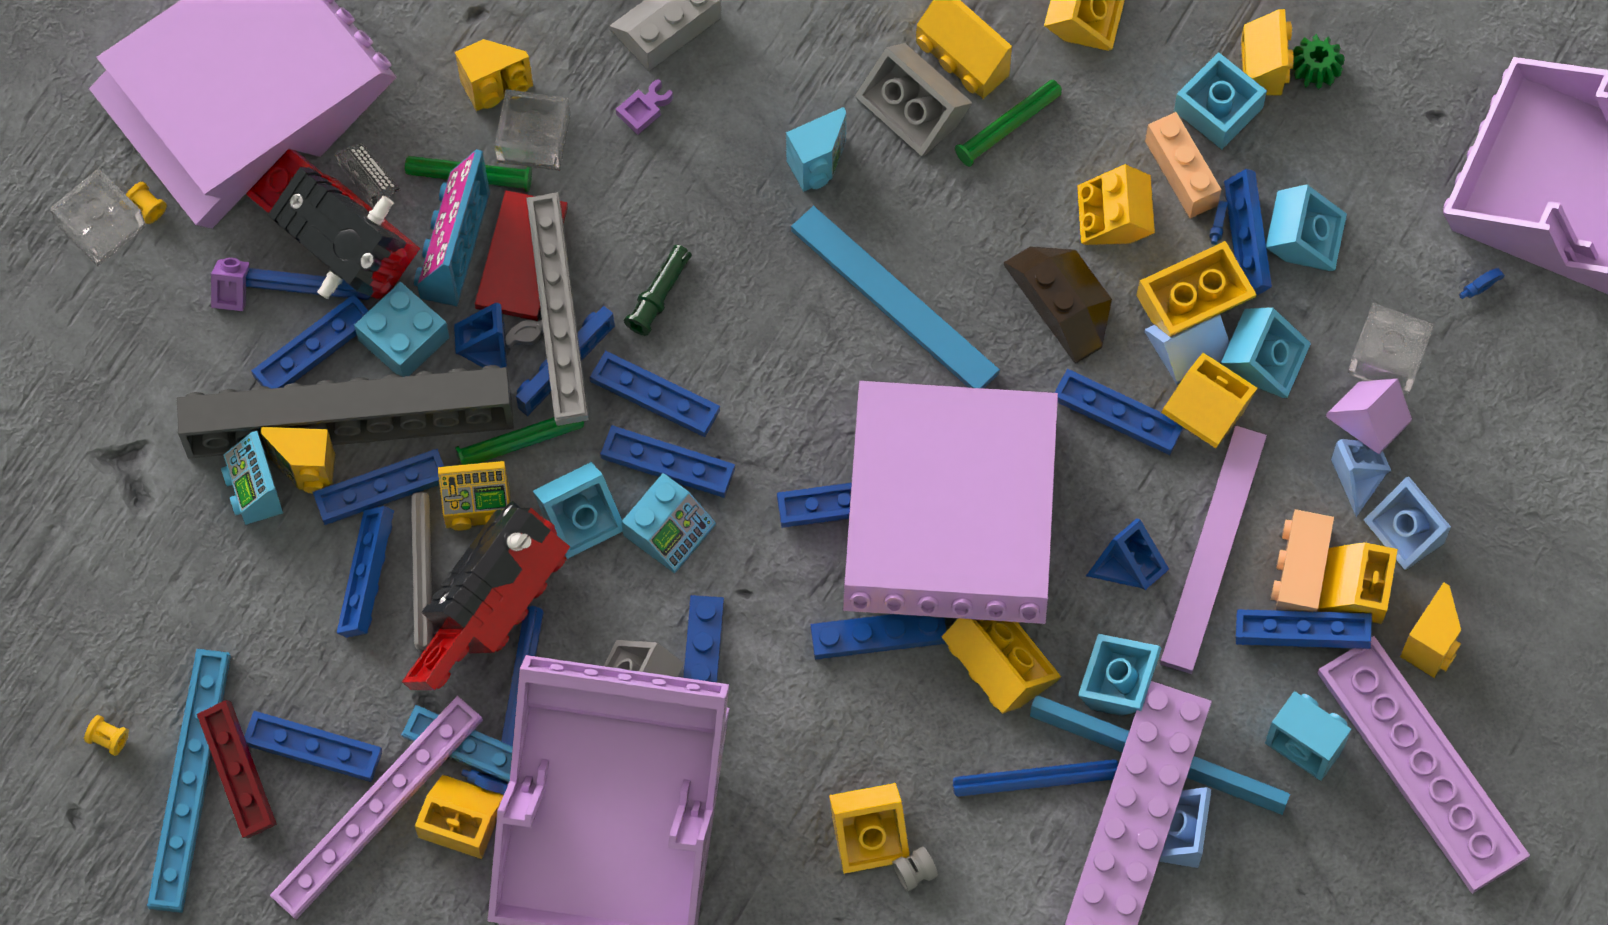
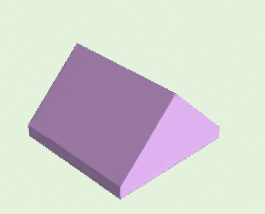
[1326,379,1412,454]

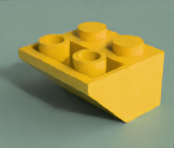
[1241,9,1293,95]
[455,39,533,111]
[1077,164,1155,245]
[1161,353,1258,448]
[1317,543,1398,624]
[415,774,504,859]

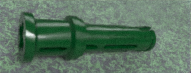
[624,245,692,336]

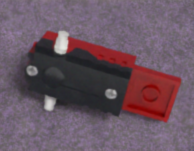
[246,149,420,300]
[402,501,570,690]

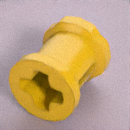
[124,182,167,224]
[84,715,129,756]

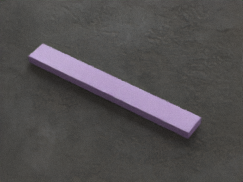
[1160,426,1267,674]
[270,696,483,920]

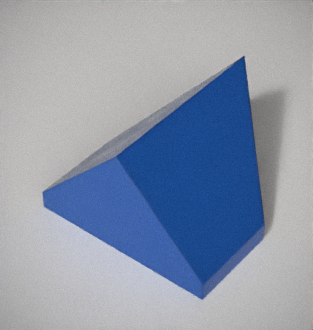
[454,302,507,368]
[1086,518,1169,590]

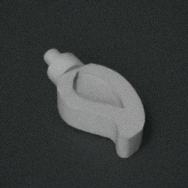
[505,320,544,349]

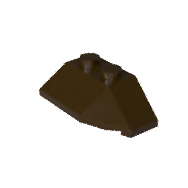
[1004,246,1112,364]

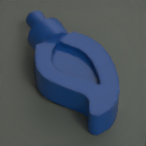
[1209,200,1228,245]
[1459,268,1505,299]
[461,769,508,795]

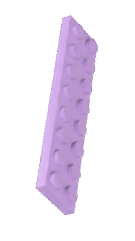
[1317,636,1530,894]
[1065,681,1212,925]

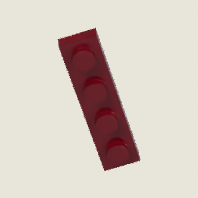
[197,700,277,838]

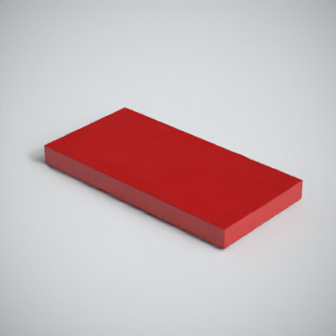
[475,190,568,321]

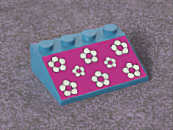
[414,149,490,307]

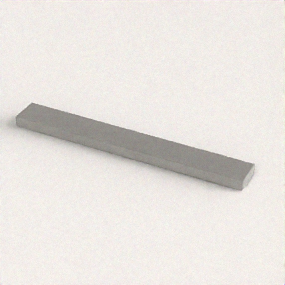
[527,192,589,426]

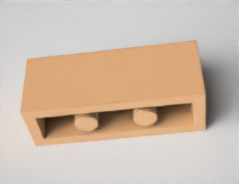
[1145,112,1222,219]
[1271,509,1334,612]

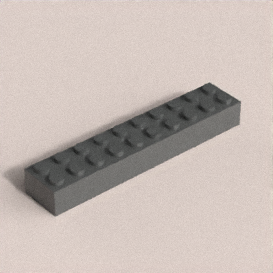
[177,365,514,459]

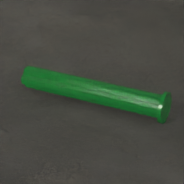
[955,80,1062,167]
[404,156,532,192]
[455,417,584,465]

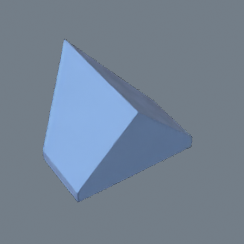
[1331,439,1391,517]

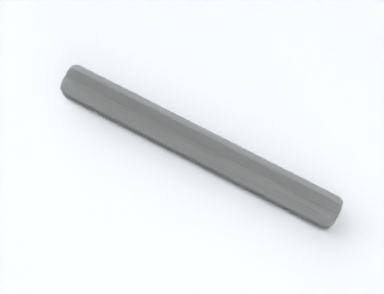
[411,492,433,650]

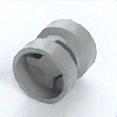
[892,846,938,892]

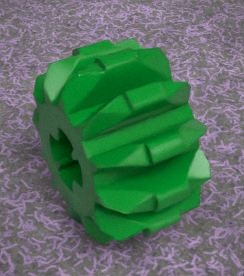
[1293,34,1345,90]

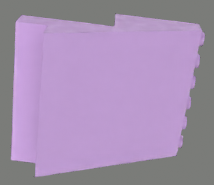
[89,0,396,229]
[1443,57,1608,294]
[843,381,1058,624]
[488,655,729,925]

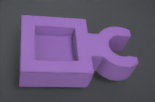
[616,79,673,135]

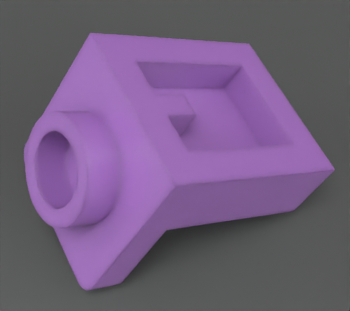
[211,258,249,311]

